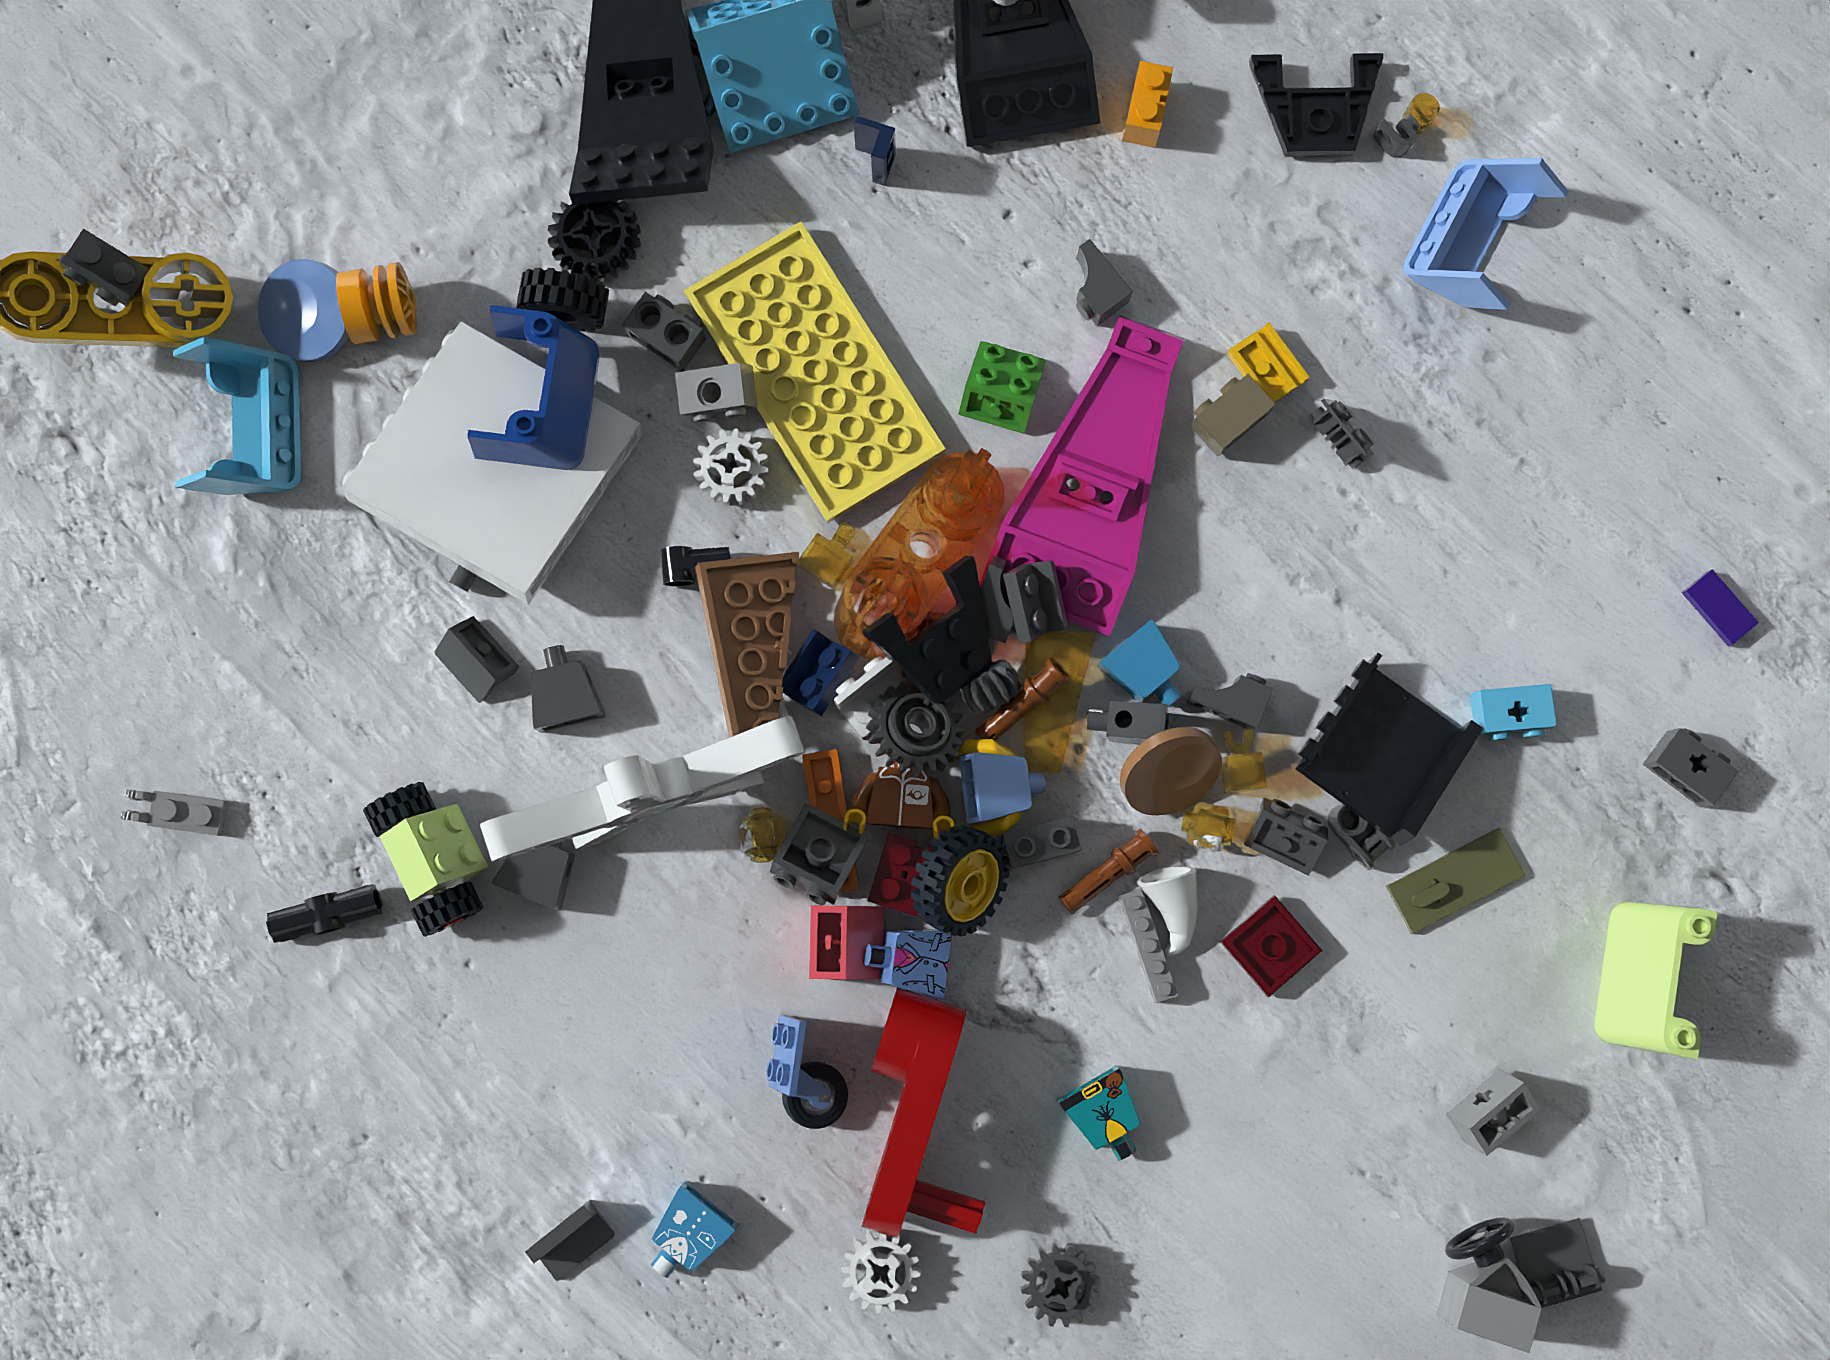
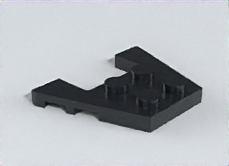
[1249,53,1384,157]
[862,555,993,704]

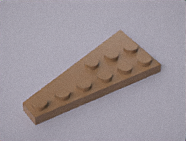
[695,552,799,769]

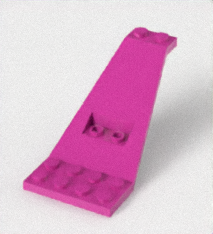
[979,315,1184,637]

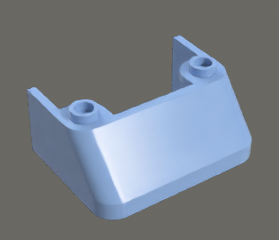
[1403,158,1569,310]

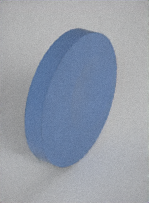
[258,259,349,362]

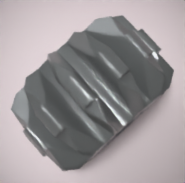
[960,659,1022,714]

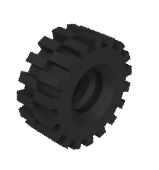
[516,268,609,332]

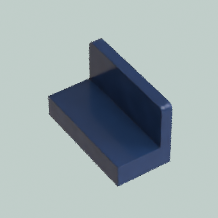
[853,116,896,186]

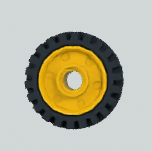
[911,825,1010,937]

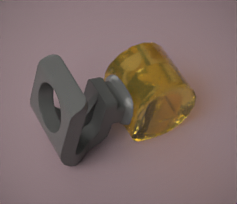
[1373,93,1440,157]

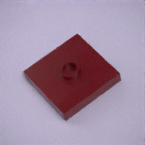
[1220,895,1323,997]

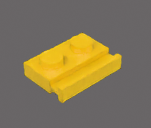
[1227,323,1310,403]

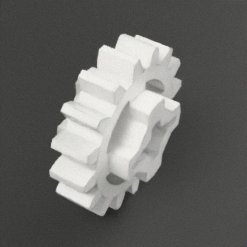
[693,428,769,506]
[841,1230,921,1313]

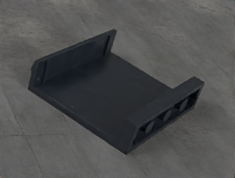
[1295,653,1483,846]

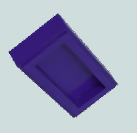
[1682,569,1759,646]

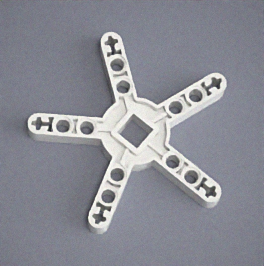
[480,716,805,862]

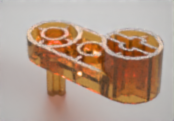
[834,448,1004,659]

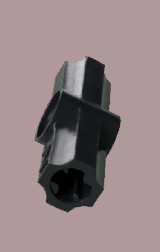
[266,884,383,943]

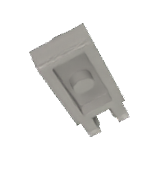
[120,789,228,836]

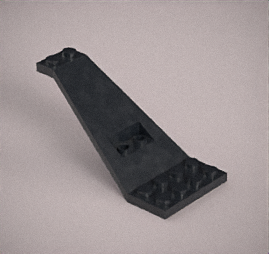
[569,0,714,205]
[953,0,1101,147]

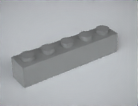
[1118,888,1178,1003]

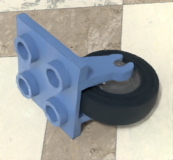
[766,1014,848,1129]

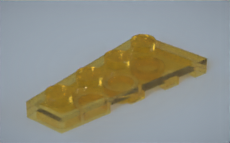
[1024,632,1096,773]

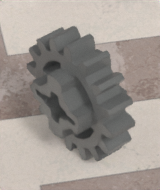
[1020,1243,1101,1327]

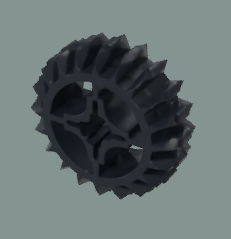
[548,201,641,283]

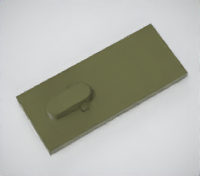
[1386,828,1526,934]

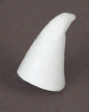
[1137,866,1198,957]

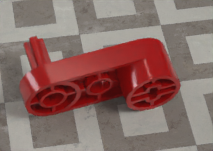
[861,987,985,1239]

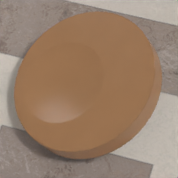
[1120,727,1222,816]

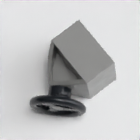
[1436,1217,1542,1353]

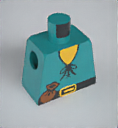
[1056,1066,1140,1161]

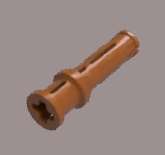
[975,657,1072,740]
[1058,828,1160,915]

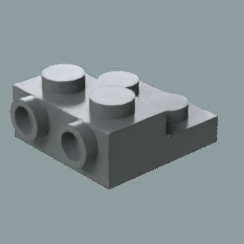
[770,803,869,905]

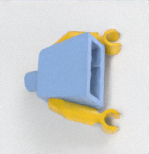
[955,739,1046,837]

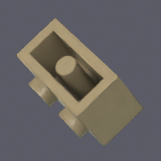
[1191,374,1276,457]

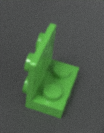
[958,341,1046,434]

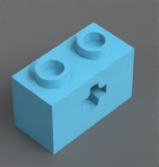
[1470,684,1556,741]

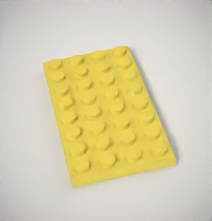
[683,221,946,524]

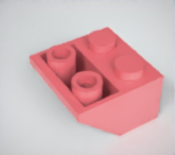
[809,905,884,980]

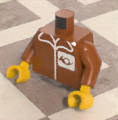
[843,762,955,839]

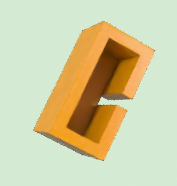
[1122,61,1174,148]

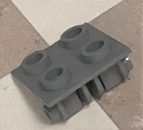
[1311,399,1374,469]
[1510,1218,1606,1308]

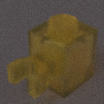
[797,521,855,591]
[1221,729,1267,794]

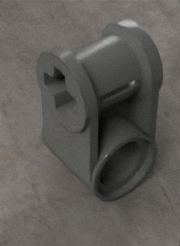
[1328,805,1397,870]

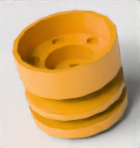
[336,262,417,345]

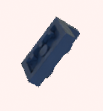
[782,630,859,716]

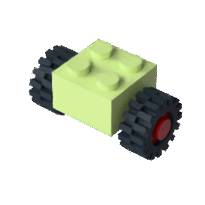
[363,782,488,937]

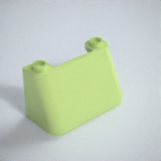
[1595,902,1718,1060]

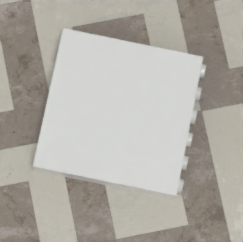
[341,322,642,605]

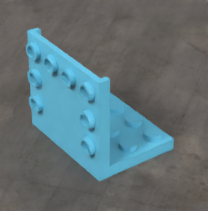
[685,0,859,153]

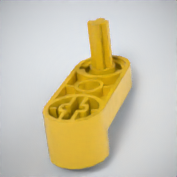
[0,251,233,348]

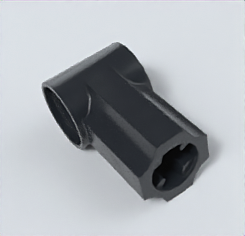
[661,546,731,587]

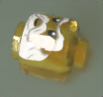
[1181,802,1237,852]
[739,807,786,863]

